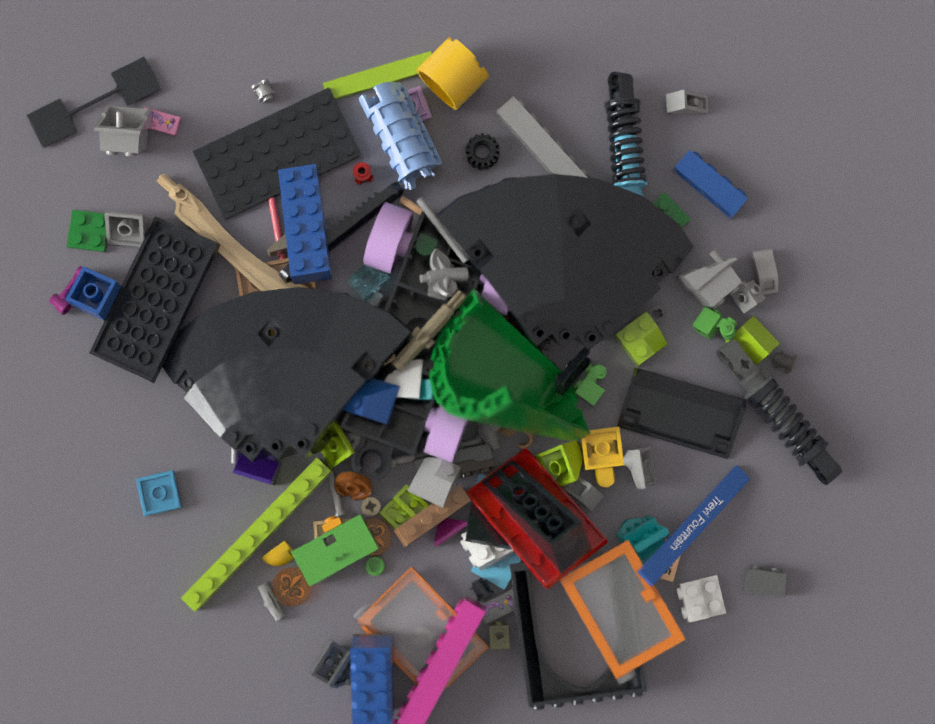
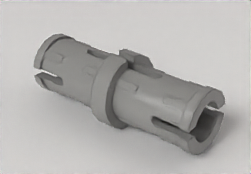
[257,582,286,622]

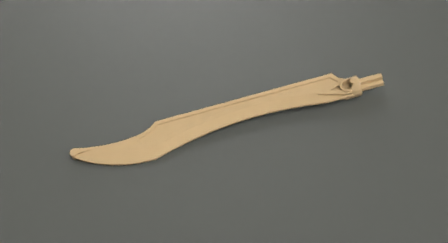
[157,174,311,291]

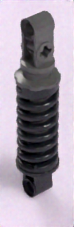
[716,339,842,485]

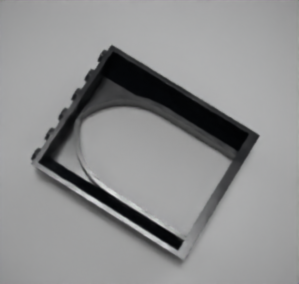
[509,550,647,710]

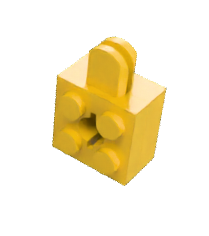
[580,427,624,488]

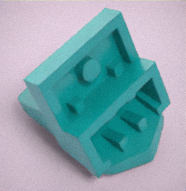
[615,515,670,565]

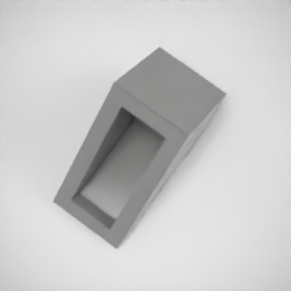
[561,477,604,511]

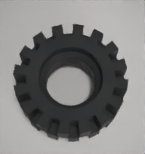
[466,133,500,170]

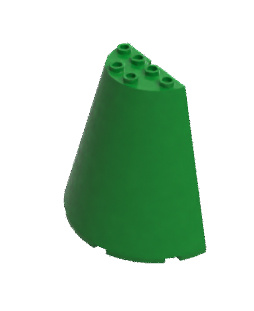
[430,289,590,441]

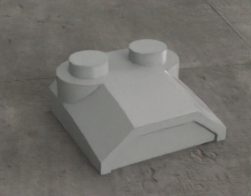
[623,446,657,489]

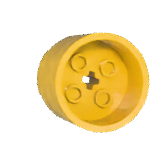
[416,37,489,110]

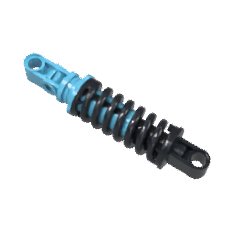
[604,71,648,196]

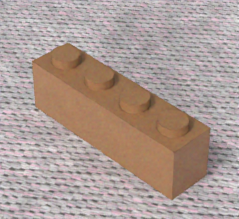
[394,485,471,547]

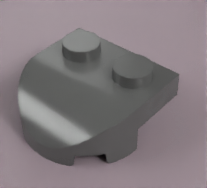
[309,639,352,688]

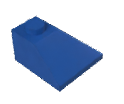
[344,378,400,424]

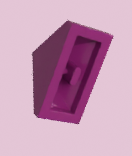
[434,518,467,547]

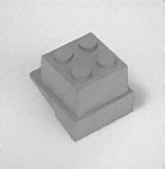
[94,106,152,156]
[675,249,742,307]

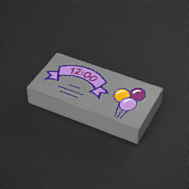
[483,589,515,624]

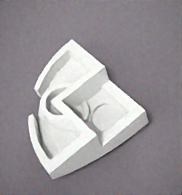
[384,360,423,399]

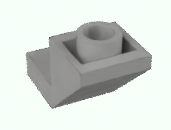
[752,248,778,295]

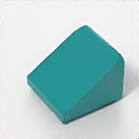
[413,379,433,400]

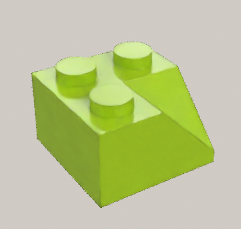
[614,311,668,367]

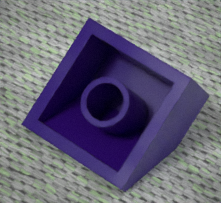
[233,453,282,485]

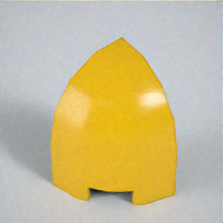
[261,541,295,567]

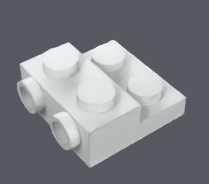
[460,532,514,571]
[676,575,726,622]

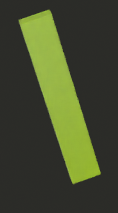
[323,51,432,100]

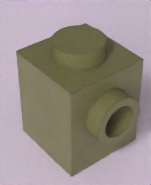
[489,621,510,650]

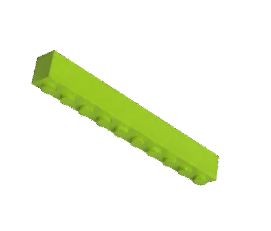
[181,457,334,612]

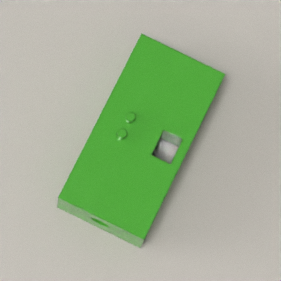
[291,514,380,587]

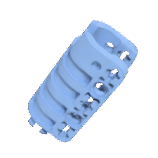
[359,82,442,190]

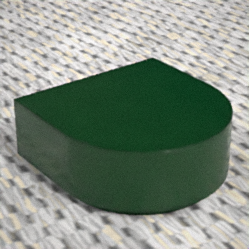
[416,233,439,256]

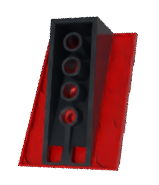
[466,448,608,590]

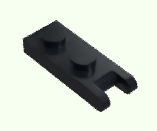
[555,348,590,395]

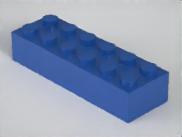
[278,164,332,285]

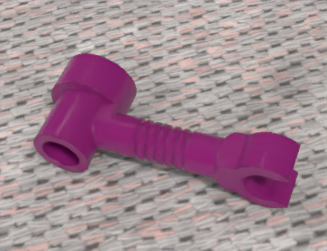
[49,266,83,315]

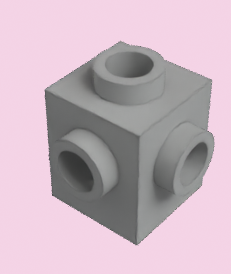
[732,280,766,313]

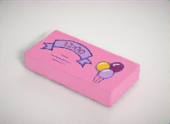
[144,107,181,136]

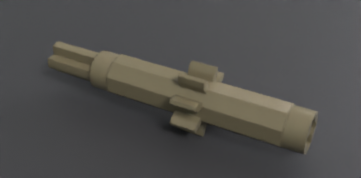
[391,290,467,372]

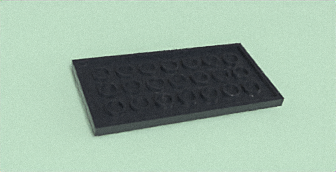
[193,87,362,220]
[89,216,220,383]

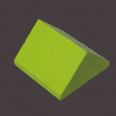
[725,315,780,365]

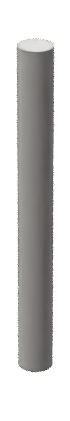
[416,197,469,263]

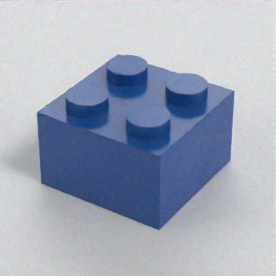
[65,266,121,321]

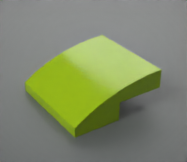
[378,484,429,530]

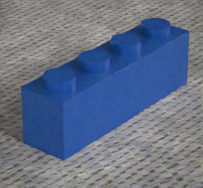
[673,150,748,219]

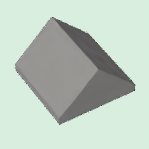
[104,210,149,247]

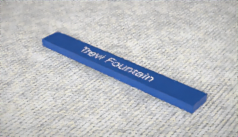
[637,465,750,586]

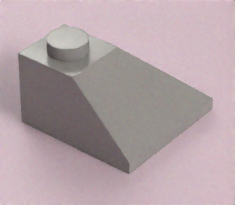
[408,457,461,508]

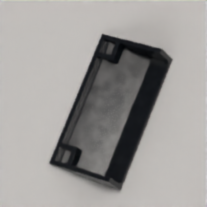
[617,367,746,459]

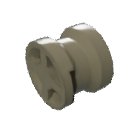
[361,497,382,516]

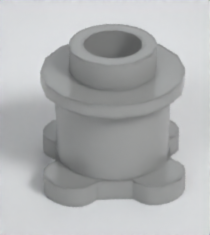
[252,78,276,104]

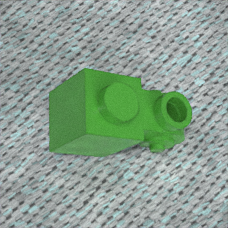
[692,307,737,340]
[574,363,607,407]

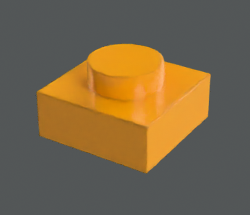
[322,515,343,533]

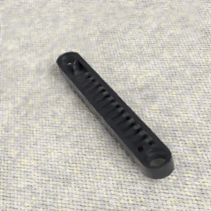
[279,182,404,283]

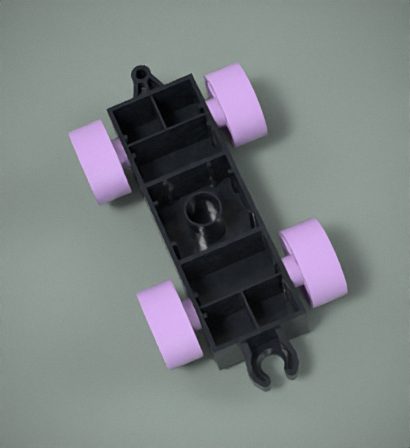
[336,202,509,480]

